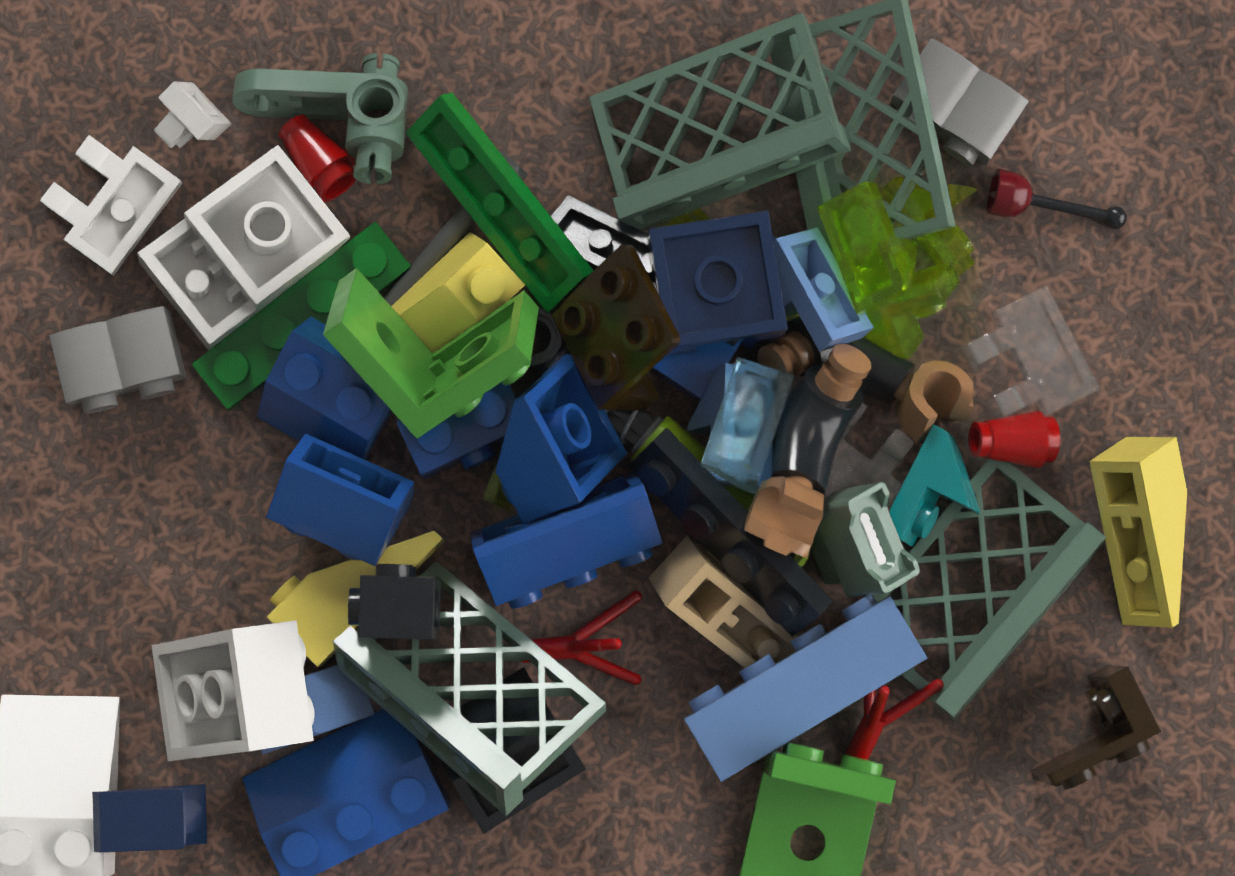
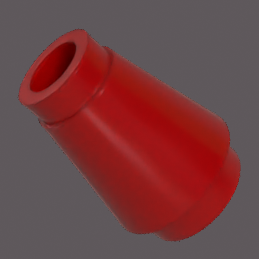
[278,114,356,202]
[968,410,1060,469]

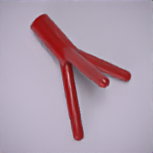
[522,591,643,685]
[845,679,944,760]

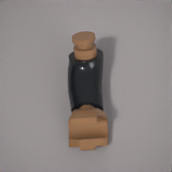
[757,316,974,444]
[744,344,871,558]

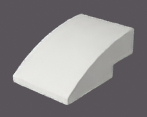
[138,145,350,351]

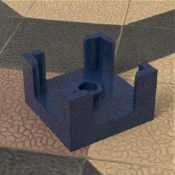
[647,211,788,356]

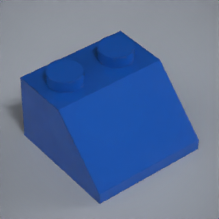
[257,317,392,460]
[495,353,627,523]

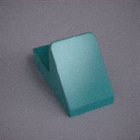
[889,424,980,547]

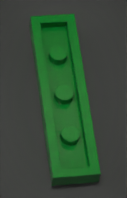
[405,92,594,313]
[192,221,411,411]

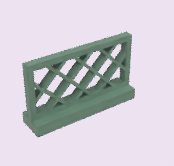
[770,0,956,261]
[589,13,852,230]
[873,459,1106,722]
[333,561,606,816]

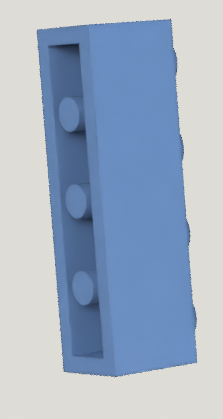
[683,595,928,782]

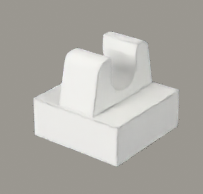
[154,81,232,148]

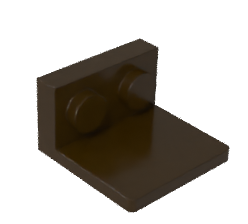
[550,244,681,411]
[1031,665,1161,790]

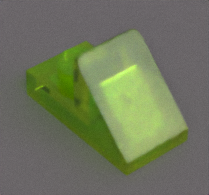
[881,177,977,284]
[817,181,918,315]
[853,261,960,359]

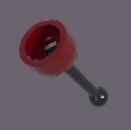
[986,168,1127,229]

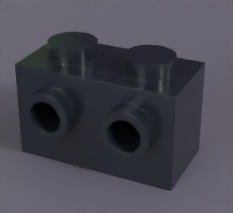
[348,564,441,640]

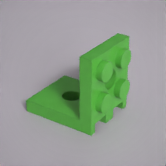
[323,268,539,439]
[739,742,896,876]

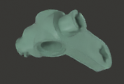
[232,53,408,184]

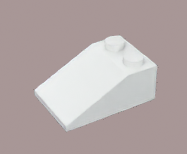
[151,620,315,761]
[0,695,120,876]

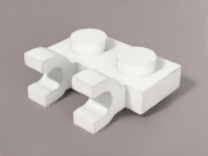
[40,135,183,276]

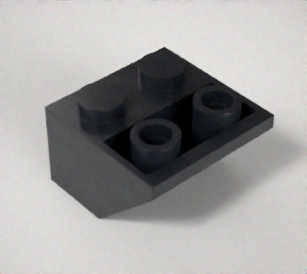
[439,667,586,834]

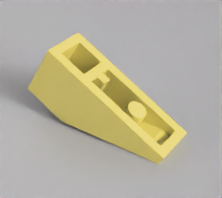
[391,232,525,353]
[1089,437,1187,628]
[267,531,445,667]

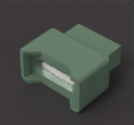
[811,482,920,597]

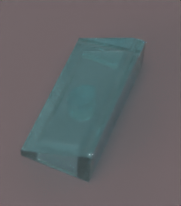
[700,357,794,494]

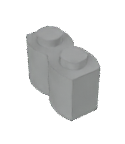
[890,38,1029,166]
[49,306,187,414]

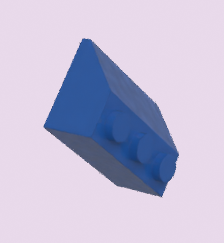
[470,471,663,609]
[242,709,452,876]

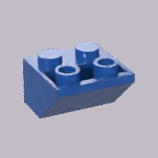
[266,433,414,566]

